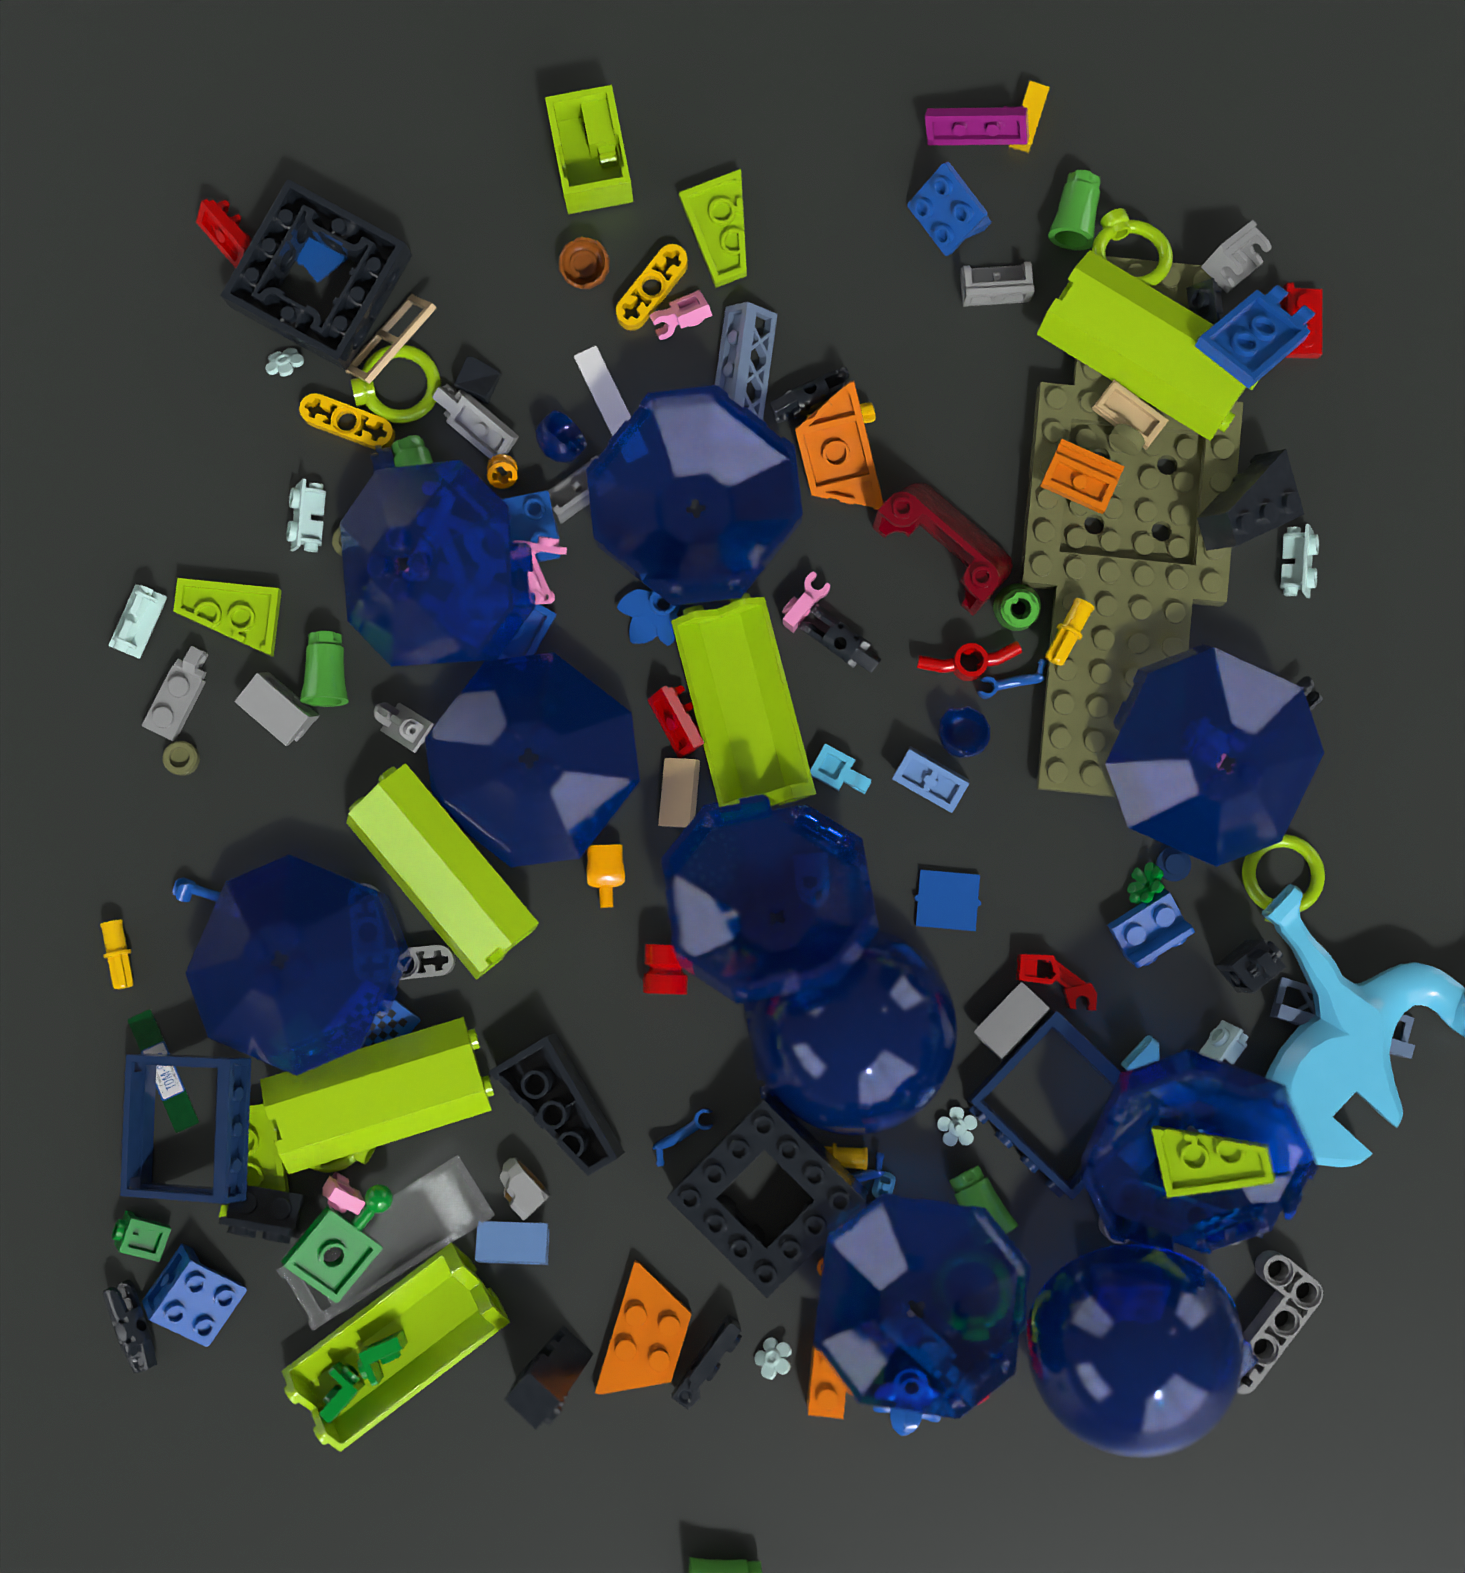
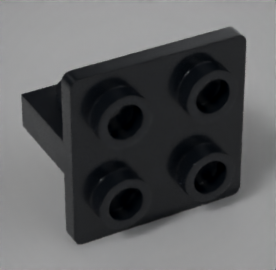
[219,1185,305,1244]

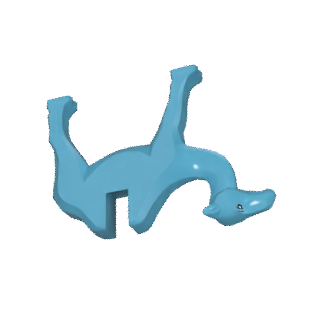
[1121,884,1465,1173]

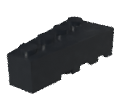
[488,1033,625,1176]

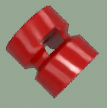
[643,944,689,995]

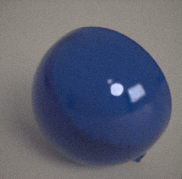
[741,927,958,1135]
[1026,1244,1258,1458]

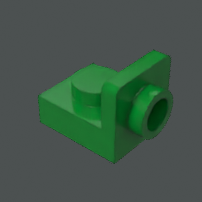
[112,1211,172,1262]
[357,1330,408,1386]
[319,1361,365,1423]

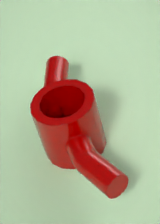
[917,641,1022,681]

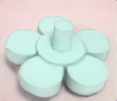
[265,348,304,376]
[937,1107,977,1146]
[755,1337,792,1379]

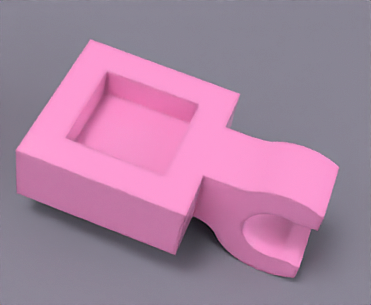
[650,290,712,340]
[782,571,830,633]
[322,1172,365,1215]

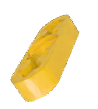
[616,244,688,330]
[299,393,395,450]

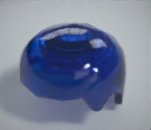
[536,410,587,463]
[938,706,991,758]

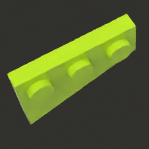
[679,169,747,288]
[173,578,282,657]
[219,1103,289,1217]
[1151,1125,1276,1198]

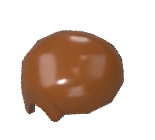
[559,237,610,289]

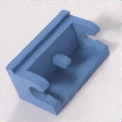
[892,746,969,813]
[475,1221,550,1265]

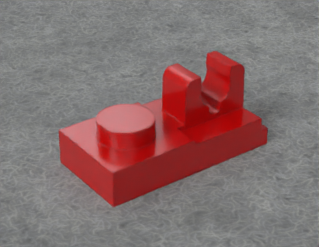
[196,199,252,268]
[647,685,704,758]

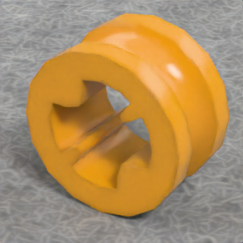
[487,454,517,489]

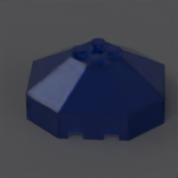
[586,385,803,606]
[340,460,536,667]
[1105,644,1325,867]
[425,652,642,867]
[661,794,879,1004]
[185,854,412,1076]
[1081,1049,1318,1260]
[812,1193,1031,1419]

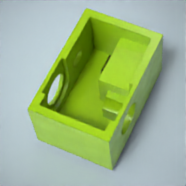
[545,85,634,214]

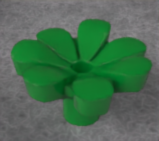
[1127,862,1166,904]

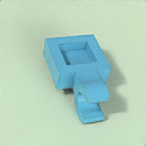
[810,744,871,794]

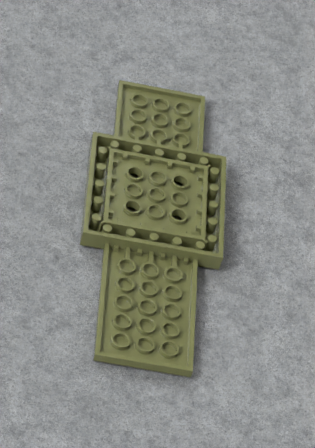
[1019,256,1243,803]

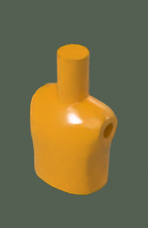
[586,844,625,908]

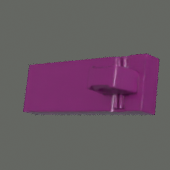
[925,106,1029,145]

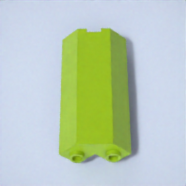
[1037,250,1259,441]
[671,593,816,818]
[346,763,539,980]
[260,1017,494,1174]
[282,1242,510,1452]

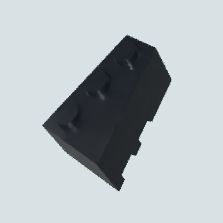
[1197,449,1304,551]
[504,1326,593,1430]

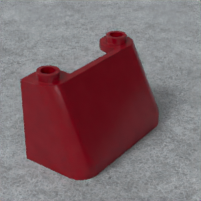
[872,482,1013,616]

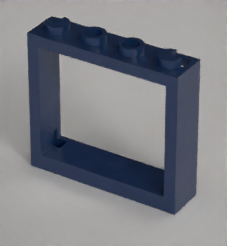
[967,1010,1159,1200]
[120,1054,251,1204]

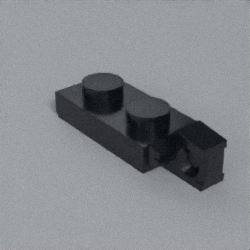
[671,1314,742,1410]

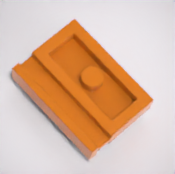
[1040,439,1125,514]

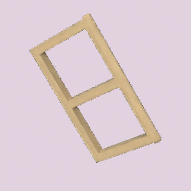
[346,294,436,384]

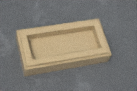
[1092,380,1169,450]
[658,758,700,829]

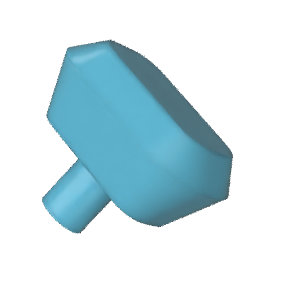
[872,1171,896,1199]

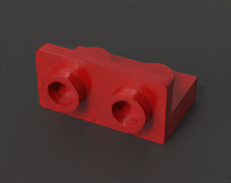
[1280,282,1322,358]

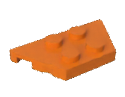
[795,380,884,510]
[595,1260,692,1395]

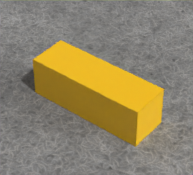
[1009,81,1050,153]

